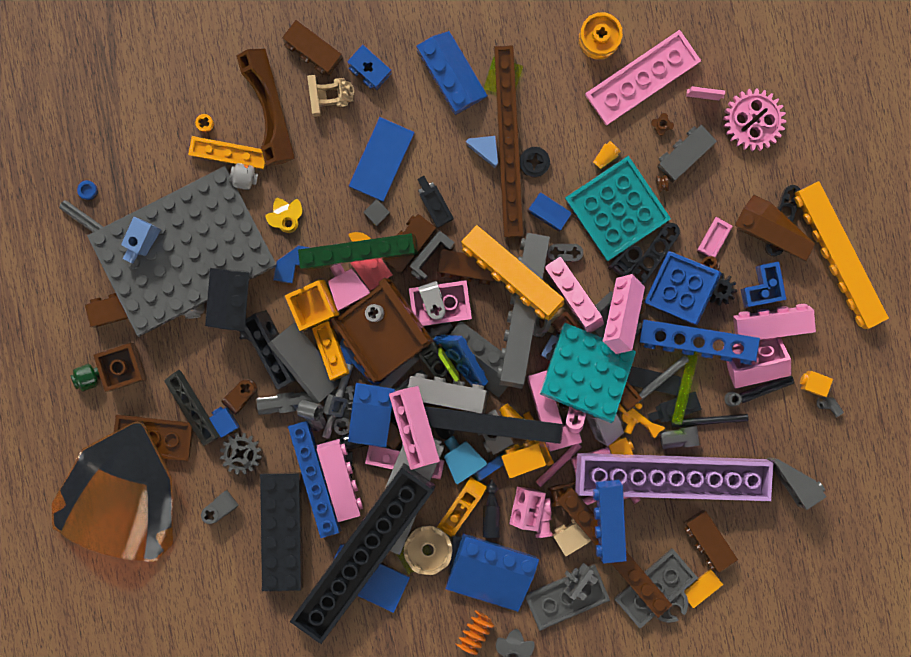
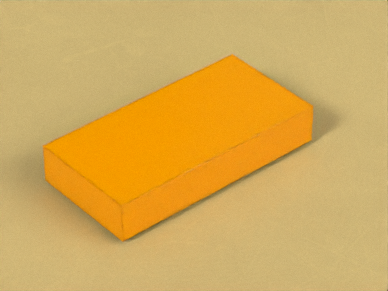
[684,569,723,608]

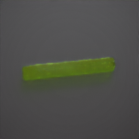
[672,352,699,425]

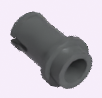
[724,392,742,407]

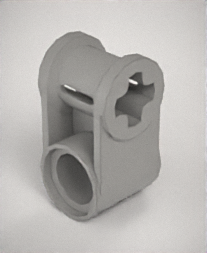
[418,281,446,320]

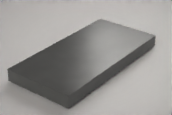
[268,322,341,404]
[525,564,610,631]

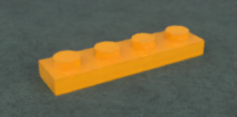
[188,136,265,170]

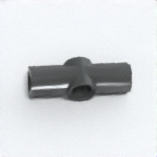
[257,391,315,415]

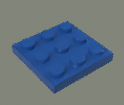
[644,251,722,325]

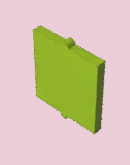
[438,346,459,382]

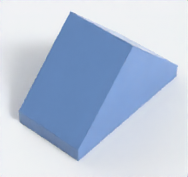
[466,136,498,168]

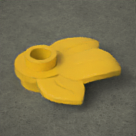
[265,198,302,233]

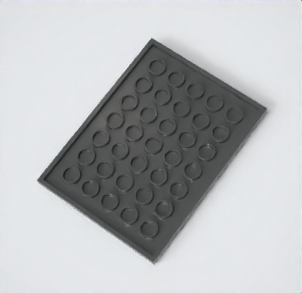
[87,166,277,337]

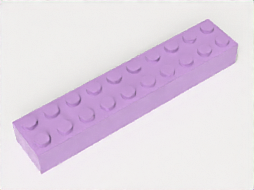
[575,453,773,501]

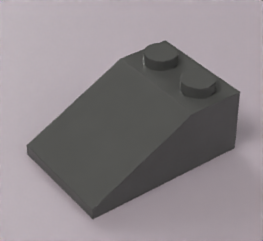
[767,457,826,510]

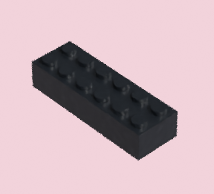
[260,472,303,591]

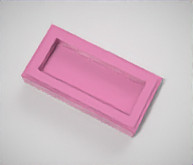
[697,217,733,257]

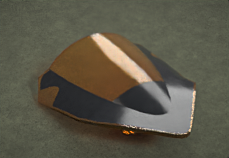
[52,421,173,562]

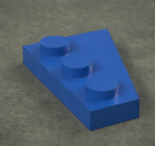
[433,335,489,386]

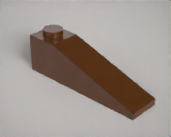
[735,195,815,262]

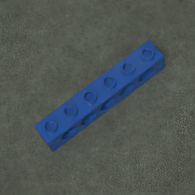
[640,320,760,365]
[288,421,342,538]

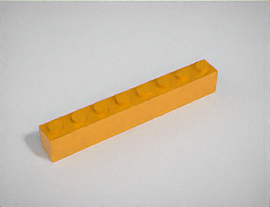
[794,181,889,329]

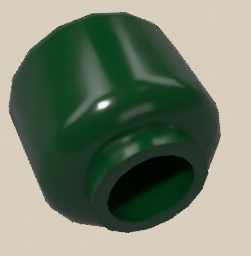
[70,364,100,392]

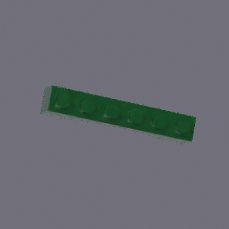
[298,233,418,270]

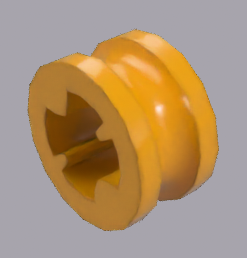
[195,114,214,132]

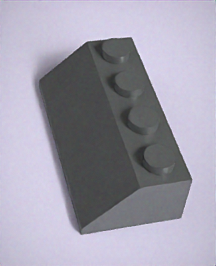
[442,321,508,398]

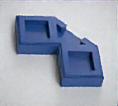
[274,246,311,284]

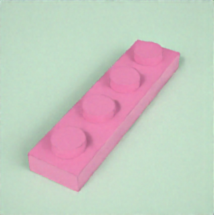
[365,445,444,479]

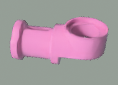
[535,498,553,538]

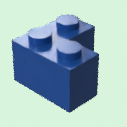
[740,262,786,308]

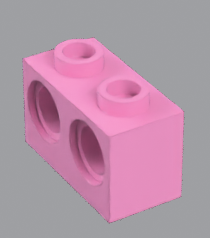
[509,486,546,531]

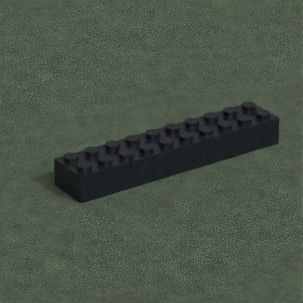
[290,463,436,644]

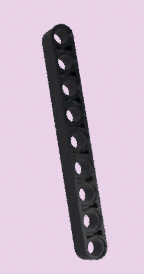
[392,406,563,444]

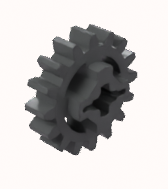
[220,433,262,474]

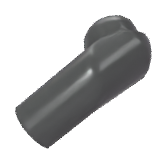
[816,397,844,417]

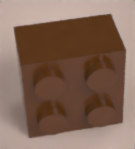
[93,343,147,392]

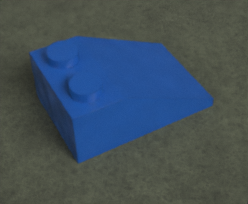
[348,383,395,448]

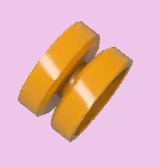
[579,12,623,60]

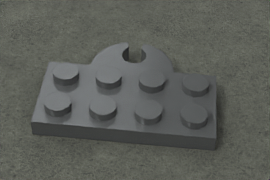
[614,548,698,628]

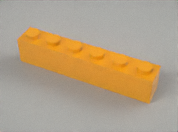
[461,225,564,321]

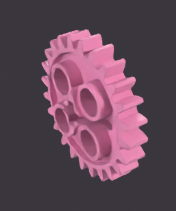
[723,88,786,151]

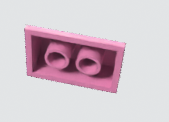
[409,281,472,326]
[723,337,791,389]

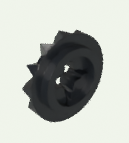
[520,147,550,177]

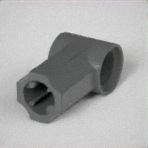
[297,399,327,432]
[660,426,700,449]

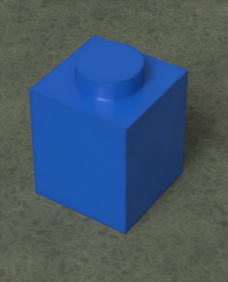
[209,407,240,438]

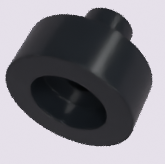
[435,428,455,440]

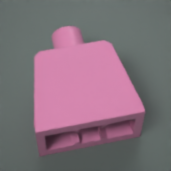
[328,264,370,311]

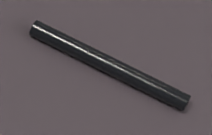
[671,414,748,428]

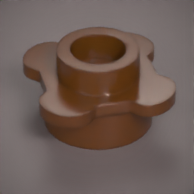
[651,113,674,136]

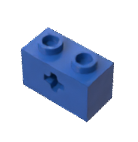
[347,45,392,90]

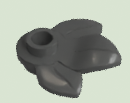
[496,628,535,657]

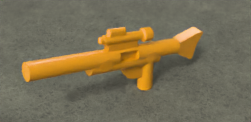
[618,403,665,438]

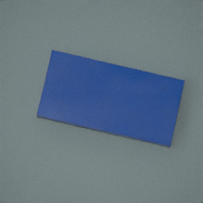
[349,117,414,202]
[333,544,410,613]

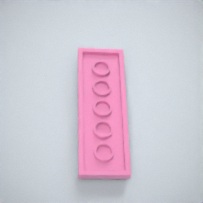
[585,30,701,126]

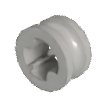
[365,304,384,322]

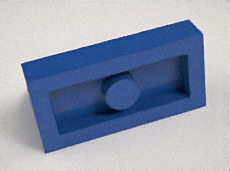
[528,193,571,232]

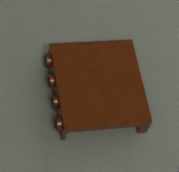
[331,278,433,382]

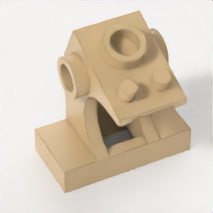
[307,75,354,117]

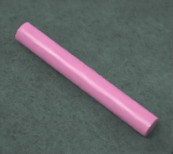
[536,443,582,487]

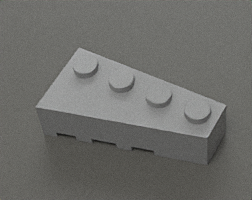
[408,373,489,414]

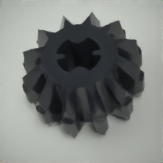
[710,273,737,306]

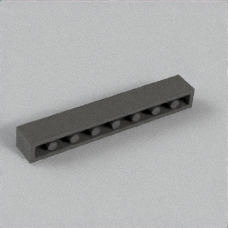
[497,233,550,389]

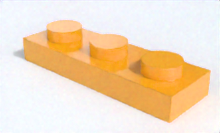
[312,321,350,381]

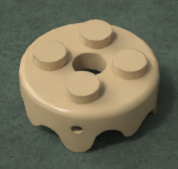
[404,525,452,575]

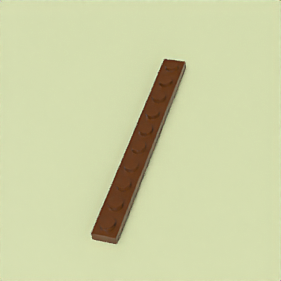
[494,45,523,237]

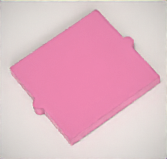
[686,87,725,100]

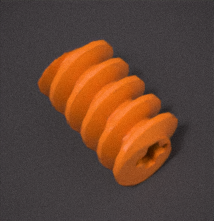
[456,610,494,655]

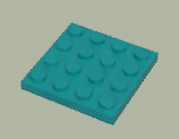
[565,155,671,261]
[539,323,636,423]

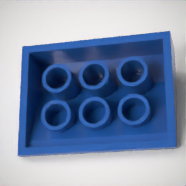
[445,533,539,612]

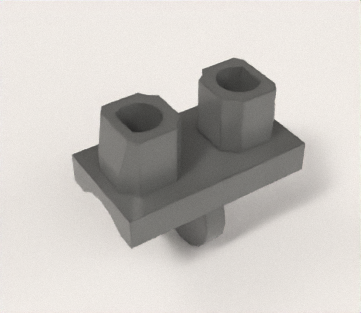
[564,563,598,601]

